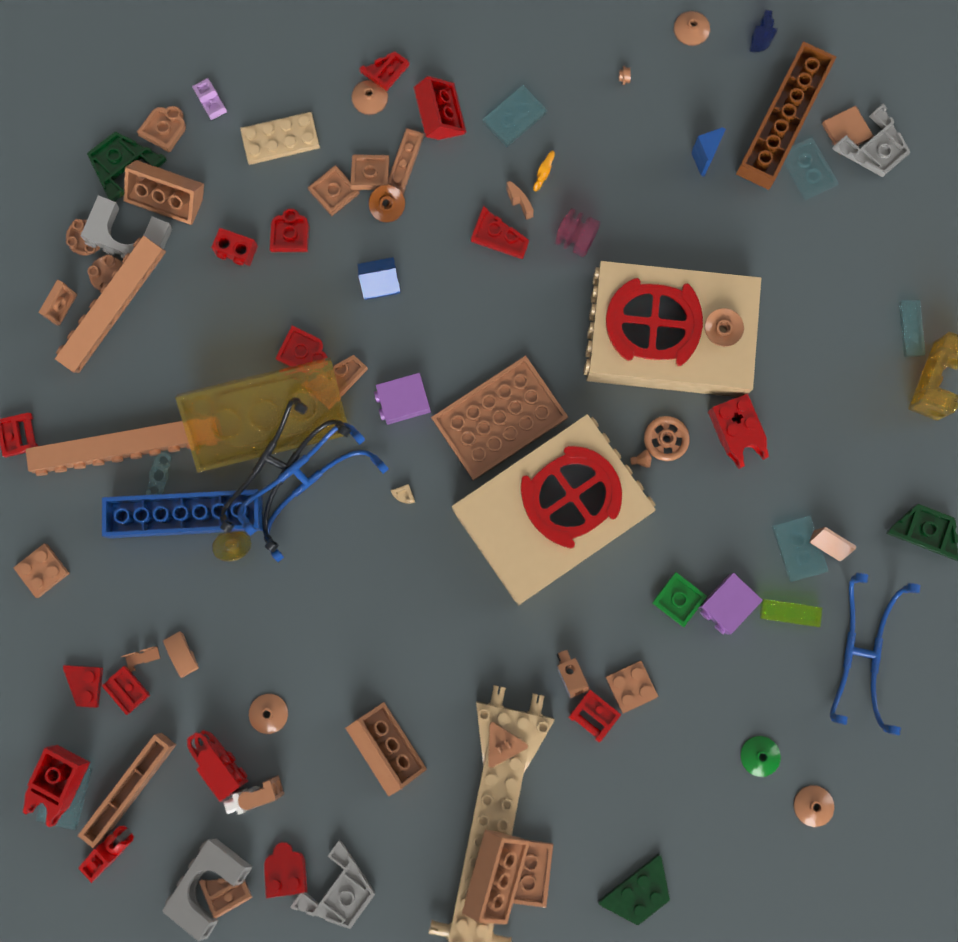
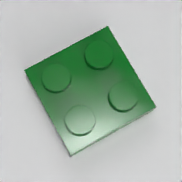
[652,572,707,627]

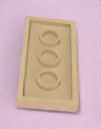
[240,112,320,165]

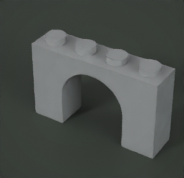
[80,195,172,269]
[162,838,253,941]

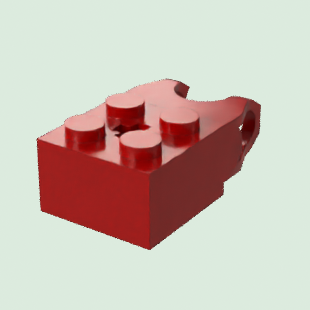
[708,394,769,469]
[187,730,248,802]
[23,745,90,827]

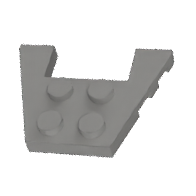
[832,104,910,177]
[290,840,375,929]

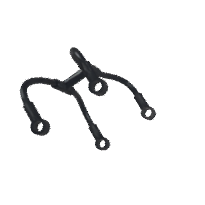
[220,397,352,552]

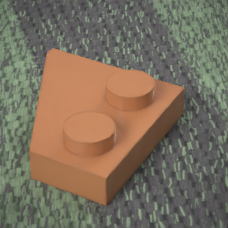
[199,879,253,919]

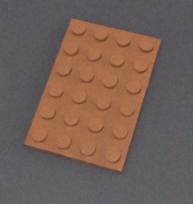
[431,356,568,481]

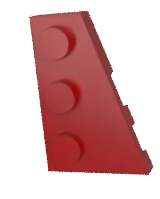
[471,206,529,259]

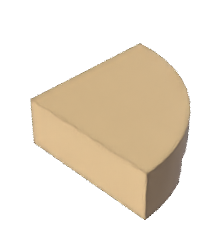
[391,484,415,504]

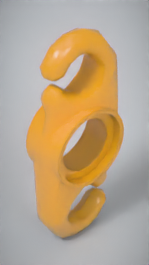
[533,151,555,192]

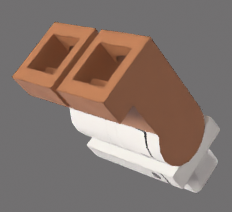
[224,775,284,815]

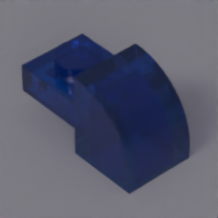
[750,10,778,52]

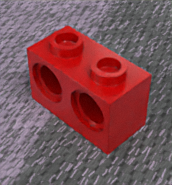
[211,228,258,266]

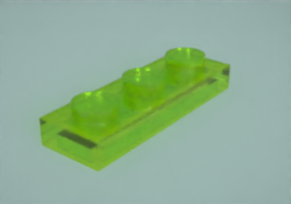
[760,599,822,627]

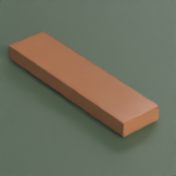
[388,128,424,194]

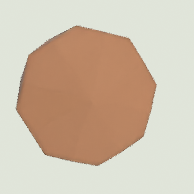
[630,450,652,468]

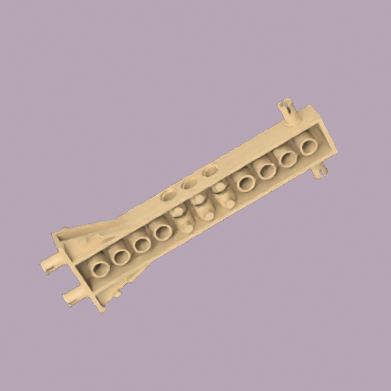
[429,685,555,942]

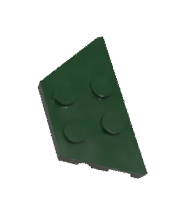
[886,504,958,561]
[598,853,670,926]

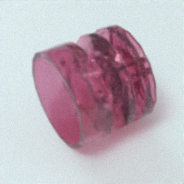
[555,208,601,258]

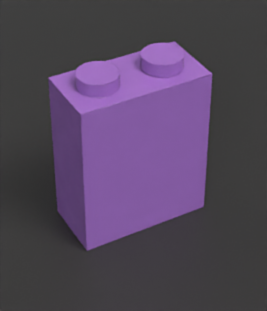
[374,373,431,425]
[699,573,763,635]

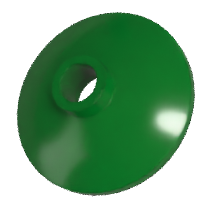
[740,736,781,777]

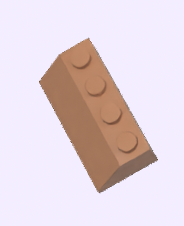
[124,160,204,225]
[346,702,427,797]
[462,830,530,924]

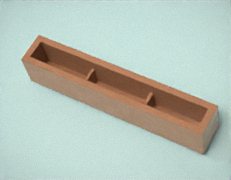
[78,733,177,848]

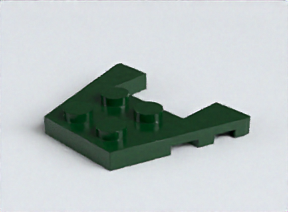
[87,132,167,202]

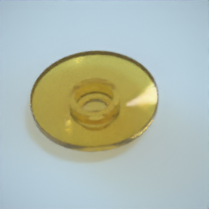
[212,532,251,561]

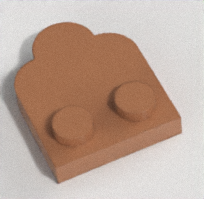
[137,106,186,152]

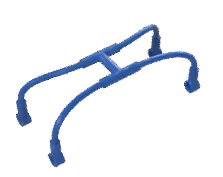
[238,423,389,562]
[830,573,921,736]

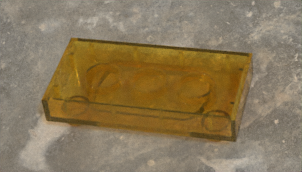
[175,358,350,473]

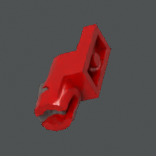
[78,825,134,883]

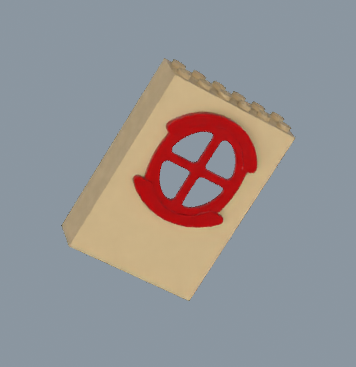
[584,261,761,397]
[452,414,656,606]

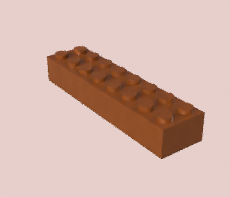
[736,41,836,190]

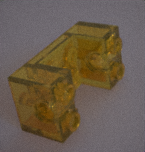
[909,331,958,421]

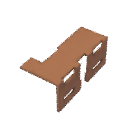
[121,647,160,672]

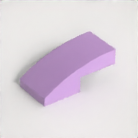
[192,78,227,120]

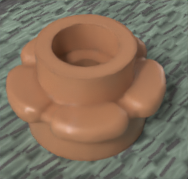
[619,66,630,85]

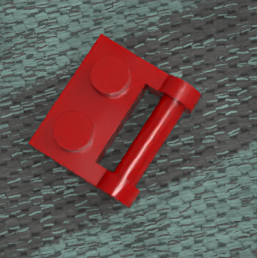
[0,413,38,458]
[568,689,621,743]

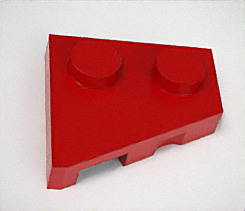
[359,51,409,91]
[63,665,103,708]

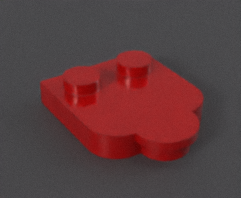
[270,209,309,252]
[275,325,328,373]
[264,842,307,898]

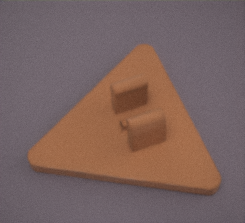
[488,722,528,768]

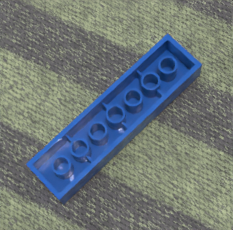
[102,489,263,538]

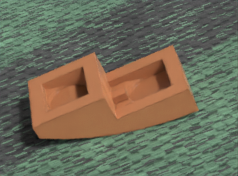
[506,181,534,220]
[163,631,199,678]

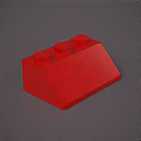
[414,76,466,140]

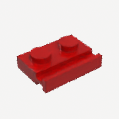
[101,666,151,715]

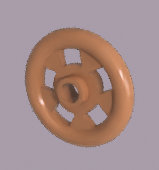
[644,416,690,461]

